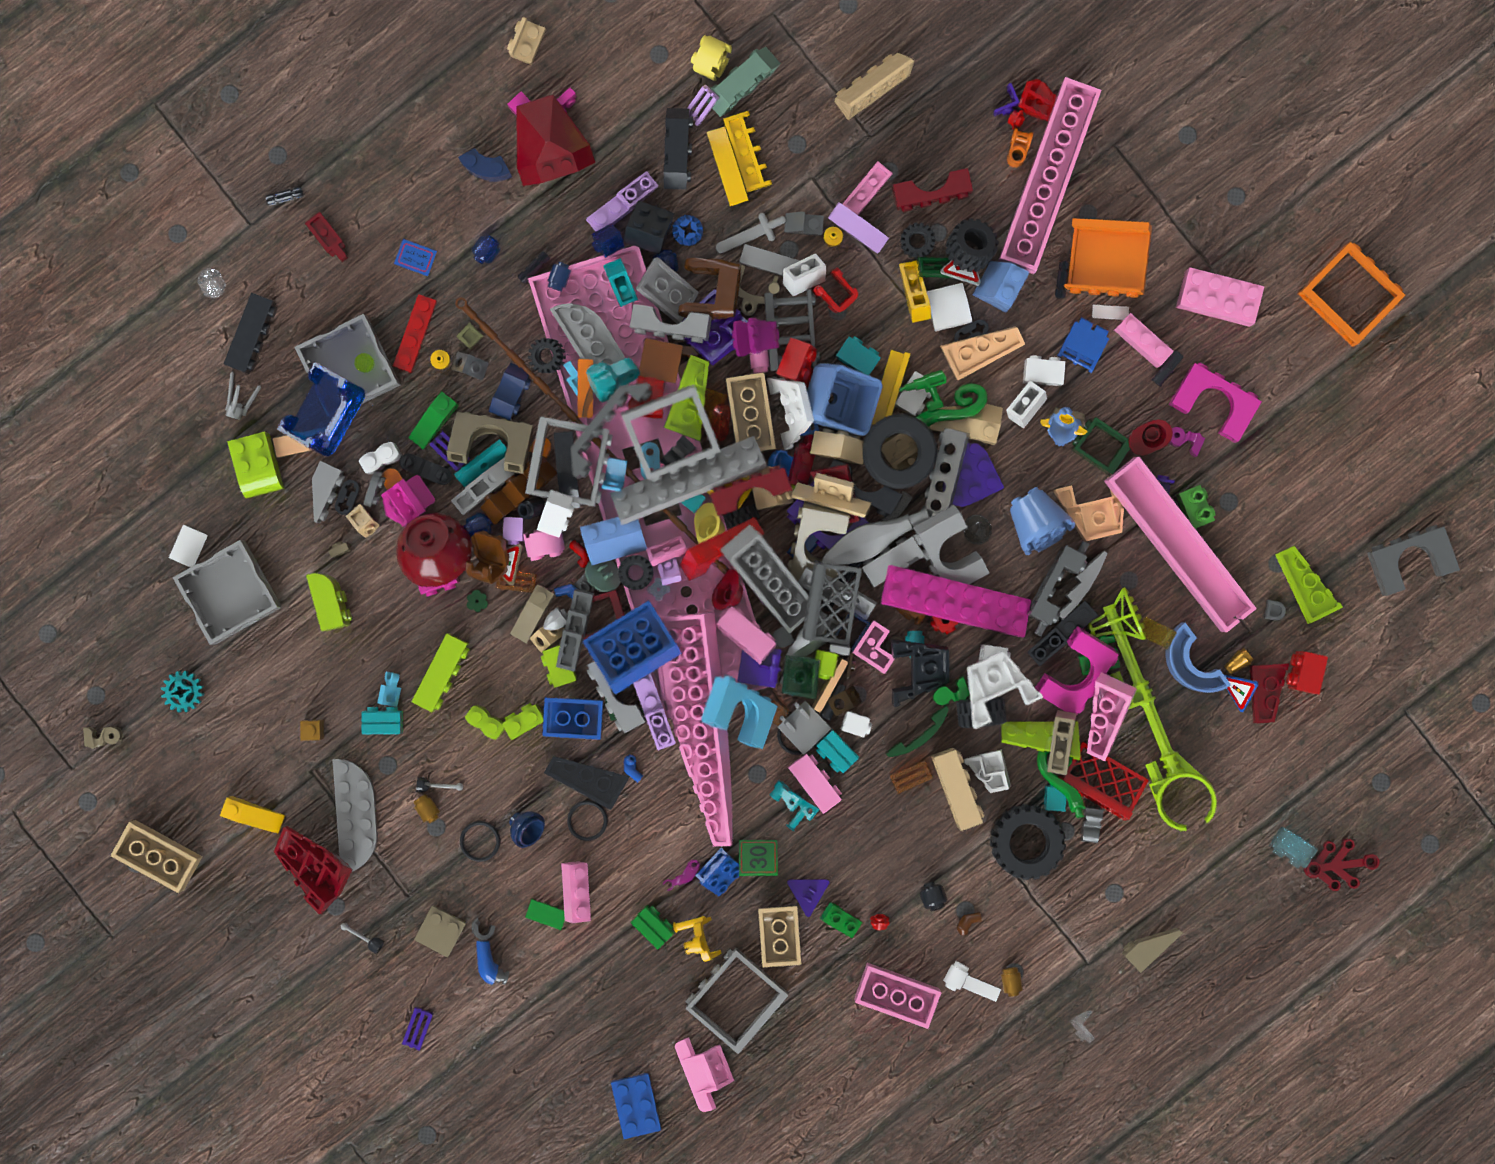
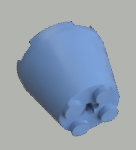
[1010,487,1076,555]

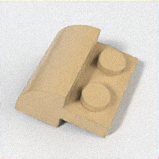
[881,433,918,470]

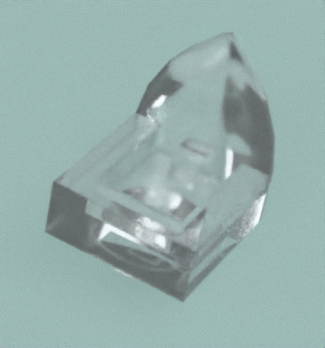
[1070,1011,1095,1044]

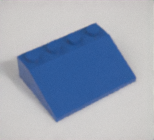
[583,600,682,694]

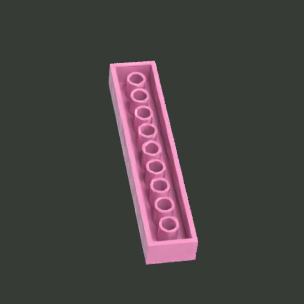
[998,77,1101,274]

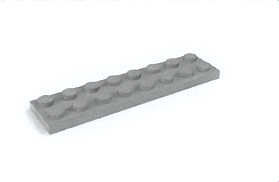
[610,436,767,525]

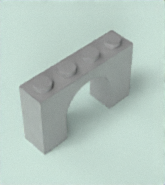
[913,505,989,584]

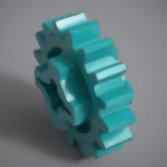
[161,671,204,712]

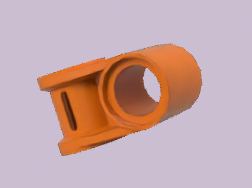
[1007,128,1033,168]

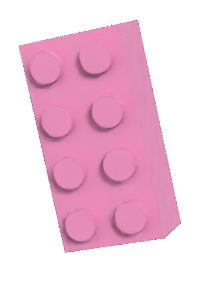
[1176,268,1264,327]
[854,963,941,1029]

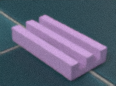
[687,84,720,126]

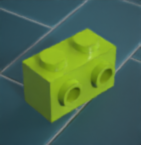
[502,703,544,740]

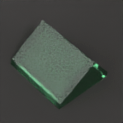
[782,655,820,699]

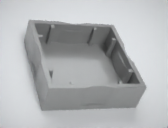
[295,314,400,418]
[173,540,282,645]

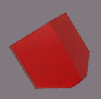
[1018,79,1057,121]

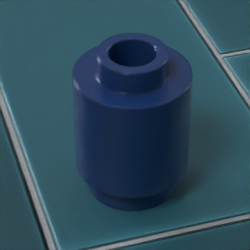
[547,262,572,292]

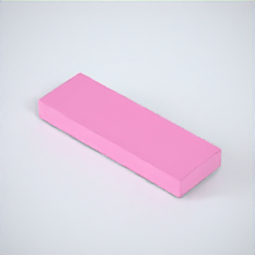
[843,162,893,215]

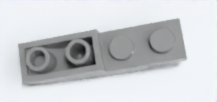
[451,457,517,516]

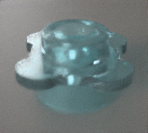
[647,578,670,601]

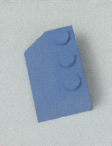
[580,517,647,565]

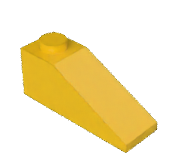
[899,260,931,323]
[220,796,286,834]

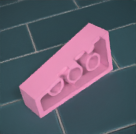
[1087,672,1137,761]

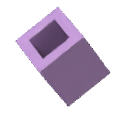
[503,517,525,545]

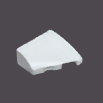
[964,749,1011,793]

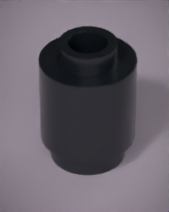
[518,497,546,519]

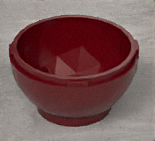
[396,513,472,587]

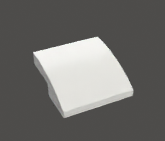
[927,283,972,332]

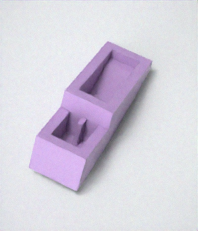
[828,202,889,254]

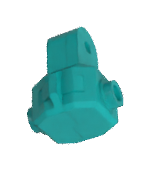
[586,358,640,402]

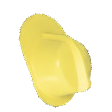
[694,503,726,543]

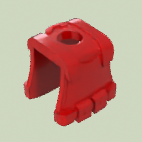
[811,267,858,313]
[627,376,665,419]

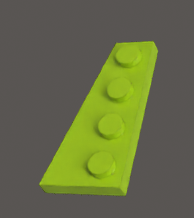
[663,355,709,441]
[1275,546,1343,624]
[1001,722,1081,760]

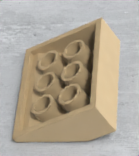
[835,53,914,120]

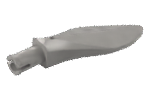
[822,509,930,565]

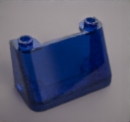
[277,361,365,456]

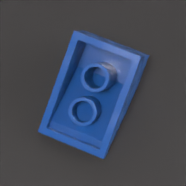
[543,698,604,740]

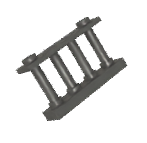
[764,290,820,371]

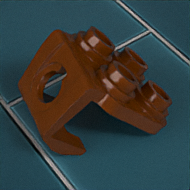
[466,531,510,584]

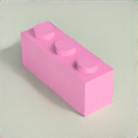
[1114,313,1174,368]
[716,607,776,665]
[788,753,842,814]
[561,861,591,923]

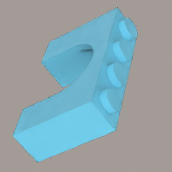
[701,676,778,749]

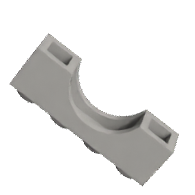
[630,304,712,343]
[587,661,646,733]

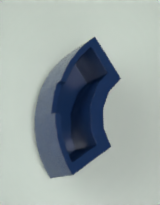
[458,148,512,182]
[489,363,532,421]

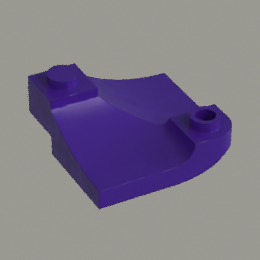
[682,289,748,365]

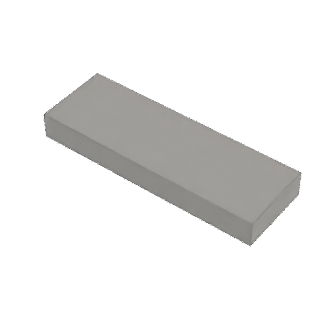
[739,244,800,276]

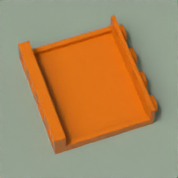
[1064,218,1152,298]

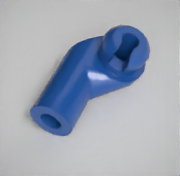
[554,584,578,599]
[624,755,644,783]

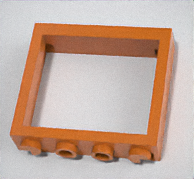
[1298,242,1405,347]

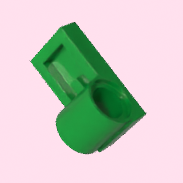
[820,902,863,938]

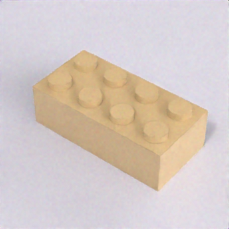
[726,373,776,453]
[931,748,984,831]
[111,820,203,893]

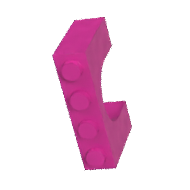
[1169,363,1262,443]
[1035,626,1119,714]

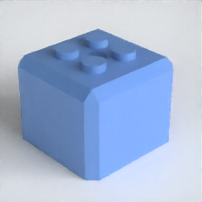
[807,364,883,436]

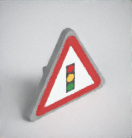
[940,260,981,286]

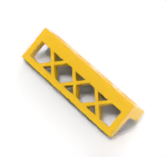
[871,350,910,425]

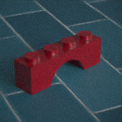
[892,168,973,212]
[710,466,793,516]

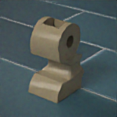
[83,726,124,749]

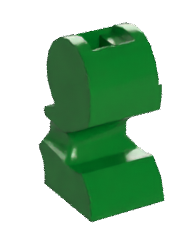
[933,676,970,705]

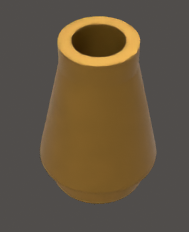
[1224,648,1254,675]

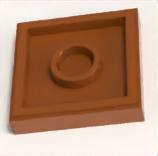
[639,338,683,384]

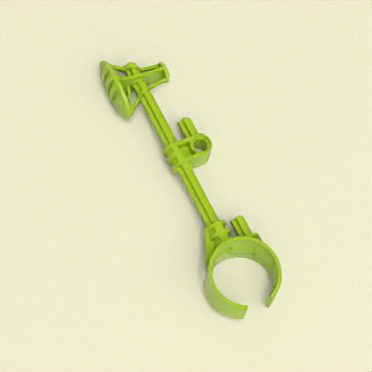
[1087,587,1216,831]

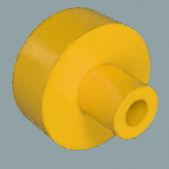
[824,227,843,247]
[430,350,451,370]

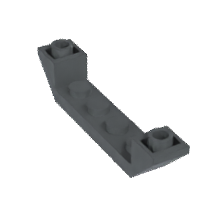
[571,383,653,479]

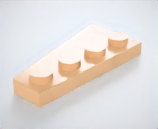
[940,326,1025,380]

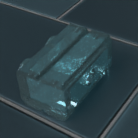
[1269,827,1318,868]

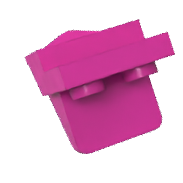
[381,475,435,527]

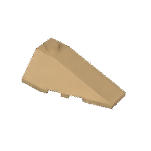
[923,404,1003,445]

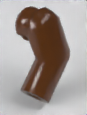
[957,912,982,935]

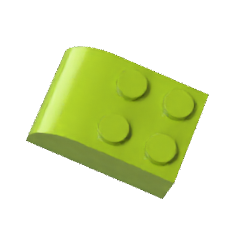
[227,432,284,499]
[306,573,352,631]

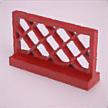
[1061,742,1149,821]

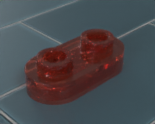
[711,403,731,441]

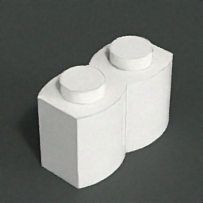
[359,442,402,474]

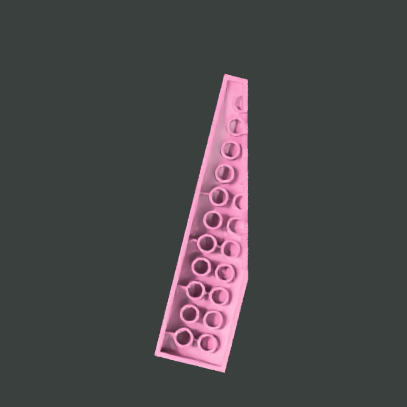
[658,612,732,846]

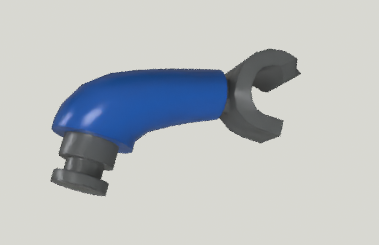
[471,918,509,985]

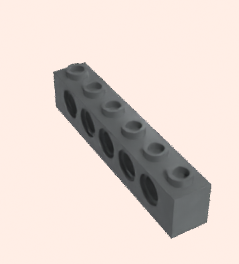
[921,428,970,518]

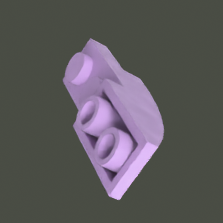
[586,171,659,235]
[634,673,676,750]

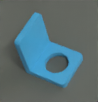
[602,457,627,491]

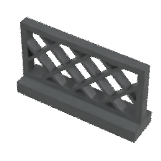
[802,561,862,645]

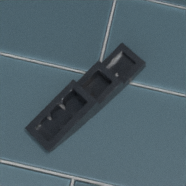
[554,431,581,508]

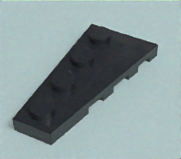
[544,756,630,810]

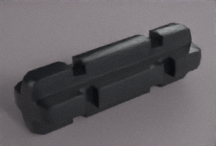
[265,186,304,206]
[518,251,550,283]
[1055,261,1070,299]

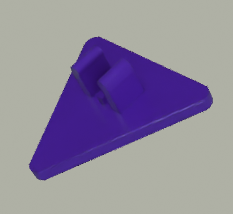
[787,879,829,917]

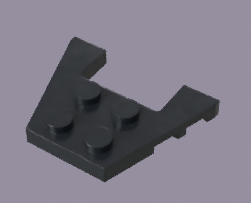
[891,640,949,707]

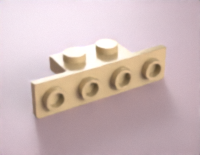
[792,473,871,517]

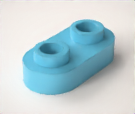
[640,442,660,479]

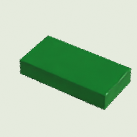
[525,899,565,930]

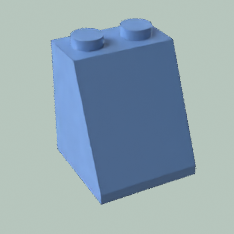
[973,261,1029,313]

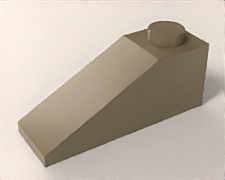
[510,584,555,644]
[1047,710,1077,775]
[1122,928,1183,973]

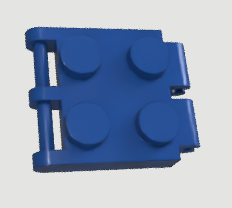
[1057,317,1109,373]

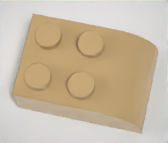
[758,906,801,967]

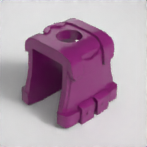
[732,318,779,357]

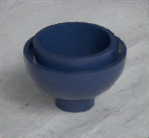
[509,811,545,848]

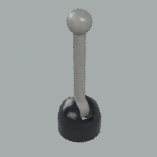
[416,777,463,793]
[341,923,385,955]

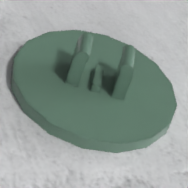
[585,560,621,592]

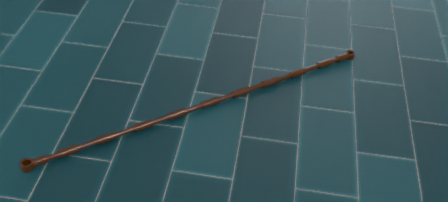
[455,297,729,574]

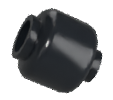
[920,881,948,912]

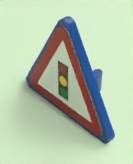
[1223,674,1259,712]

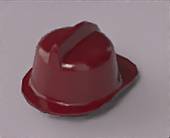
[1129,419,1173,456]
[712,569,743,610]

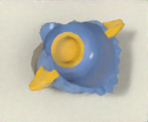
[1040,407,1087,446]

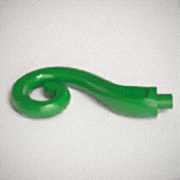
[915,383,988,427]
[1037,751,1086,818]

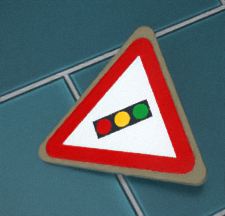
[502,544,523,585]

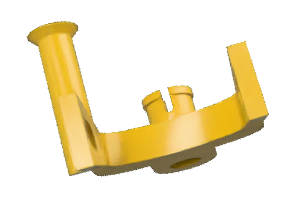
[673,916,722,962]

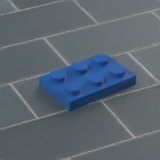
[611,1073,661,1139]

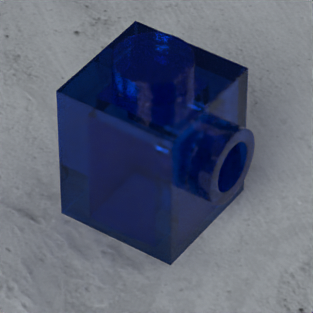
[592,224,625,258]

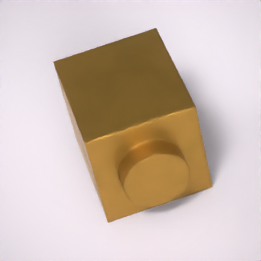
[300,720,324,740]

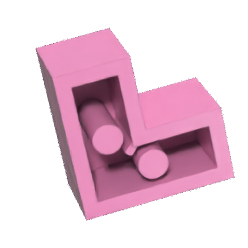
[852,620,894,674]

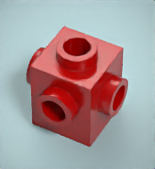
[930,616,958,635]

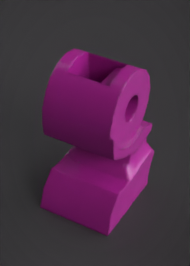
[1169,427,1205,457]

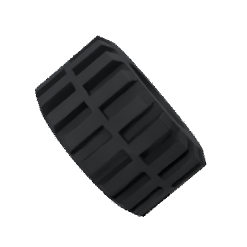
[946,218,999,272]
[956,697,1007,728]

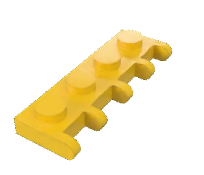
[723,111,772,193]

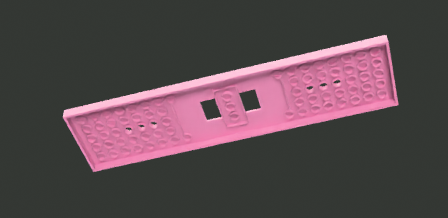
[528,246,767,719]

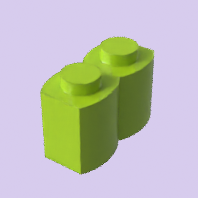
[812,650,839,680]
[465,705,505,740]

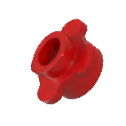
[1008,110,1025,130]
[870,914,890,930]

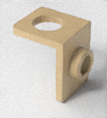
[530,626,565,653]

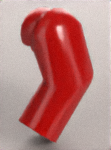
[569,540,590,568]

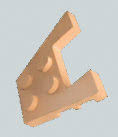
[1054,477,1124,541]

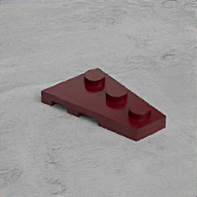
[1250,663,1289,723]

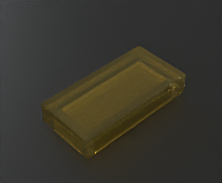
[1137,617,1177,649]

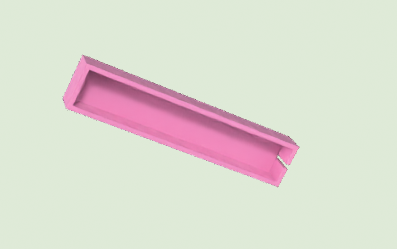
[1104,456,1257,633]

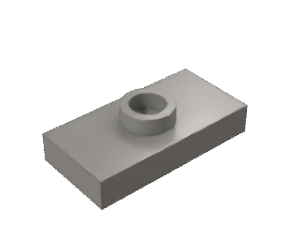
[829,642,850,655]

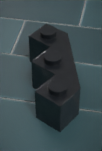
[664,108,693,190]

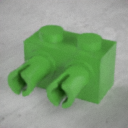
[1176,485,1215,529]

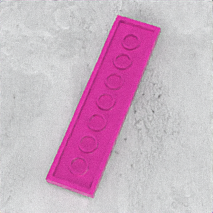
[881,565,1031,638]

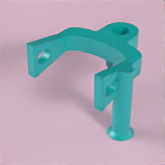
[769,780,820,832]

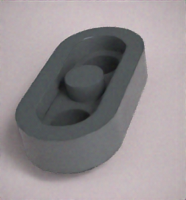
[364,470,386,508]

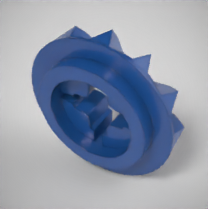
[673,215,703,246]

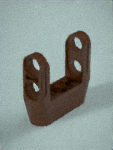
[678,258,741,320]

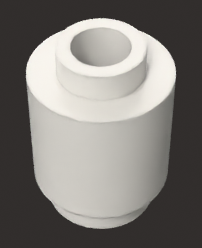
[943,961,969,991]

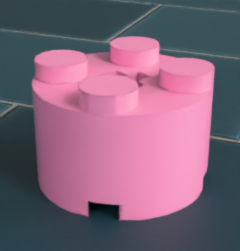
[523,530,565,561]

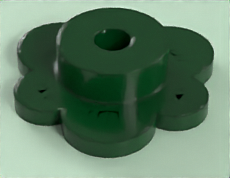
[467,590,488,612]

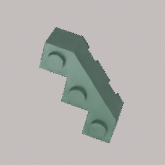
[707,47,781,117]

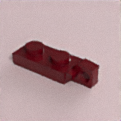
[305,211,349,262]
[788,434,815,486]

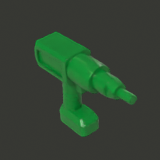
[899,370,947,411]

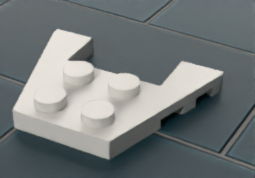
[766,376,814,450]
[967,651,1043,729]

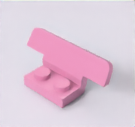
[675,1037,734,1112]

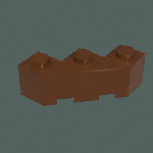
[480,456,557,525]

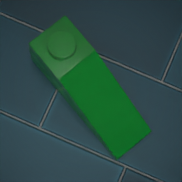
[408,391,459,450]

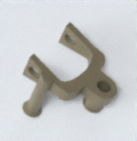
[738,265,780,316]

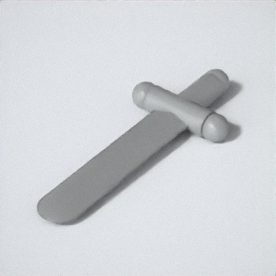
[716,213,786,253]

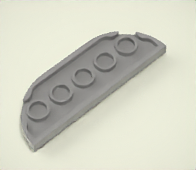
[550,303,629,402]
[333,759,378,871]

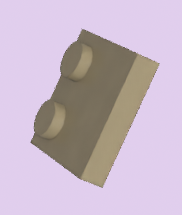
[414,905,467,958]

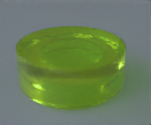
[354,353,375,373]

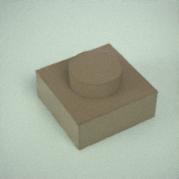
[328,541,352,558]

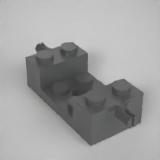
[1027,541,1090,637]

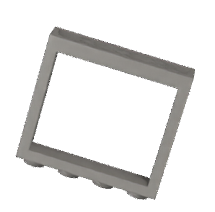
[621,384,720,481]
[525,417,613,507]
[685,948,789,1054]

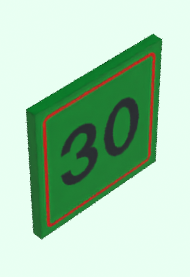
[739,840,778,876]

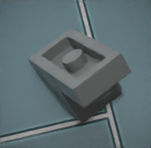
[784,212,824,236]

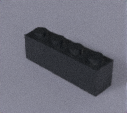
[224,293,277,374]

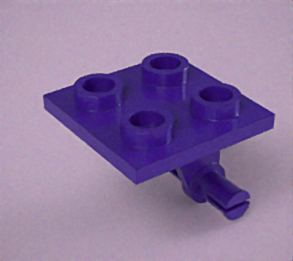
[737,649,781,688]

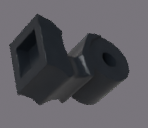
[660,435,697,466]

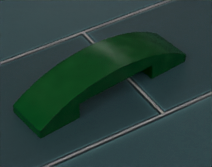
[885,706,949,757]

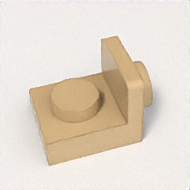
[346,504,380,538]

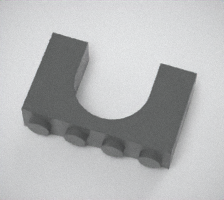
[1367,524,1460,596]

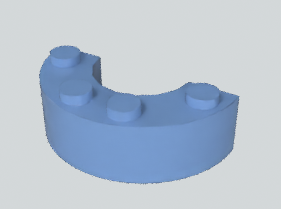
[1165,622,1231,693]

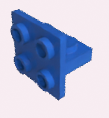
[695,847,739,896]

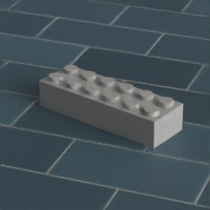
[720,525,808,633]

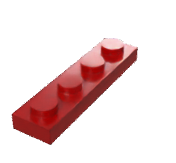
[393,294,437,373]

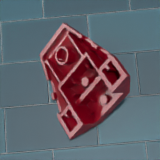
[516,94,595,186]
[274,826,353,915]

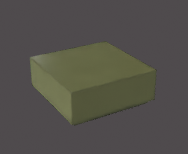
[456,323,484,350]

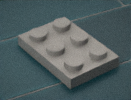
[636,257,699,324]

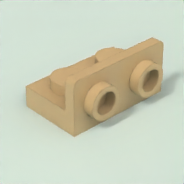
[507,17,546,65]

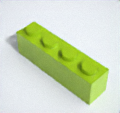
[412,633,470,712]

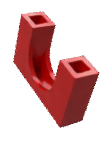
[680,517,764,581]

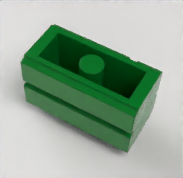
[630,904,674,950]

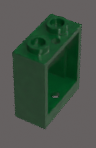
[1072,417,1130,476]

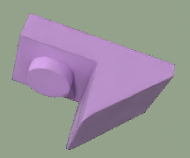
[658,557,682,585]

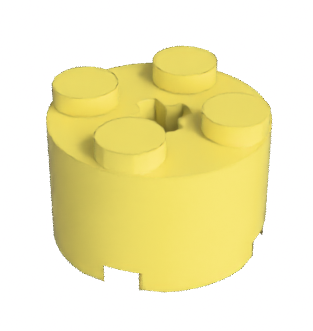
[691,35,732,81]

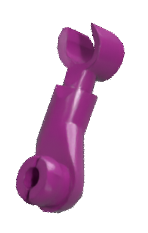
[663,860,700,891]

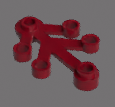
[1303,838,1380,891]

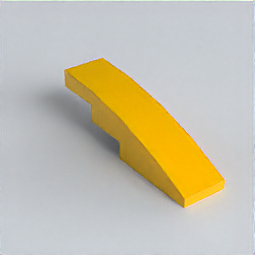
[707,126,748,206]

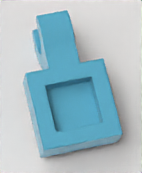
[564,361,578,396]
[377,671,401,707]

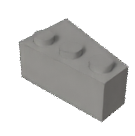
[861,536,924,587]

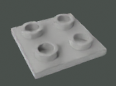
[778,701,832,755]

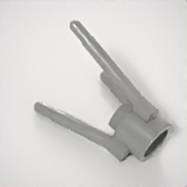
[225,372,261,420]

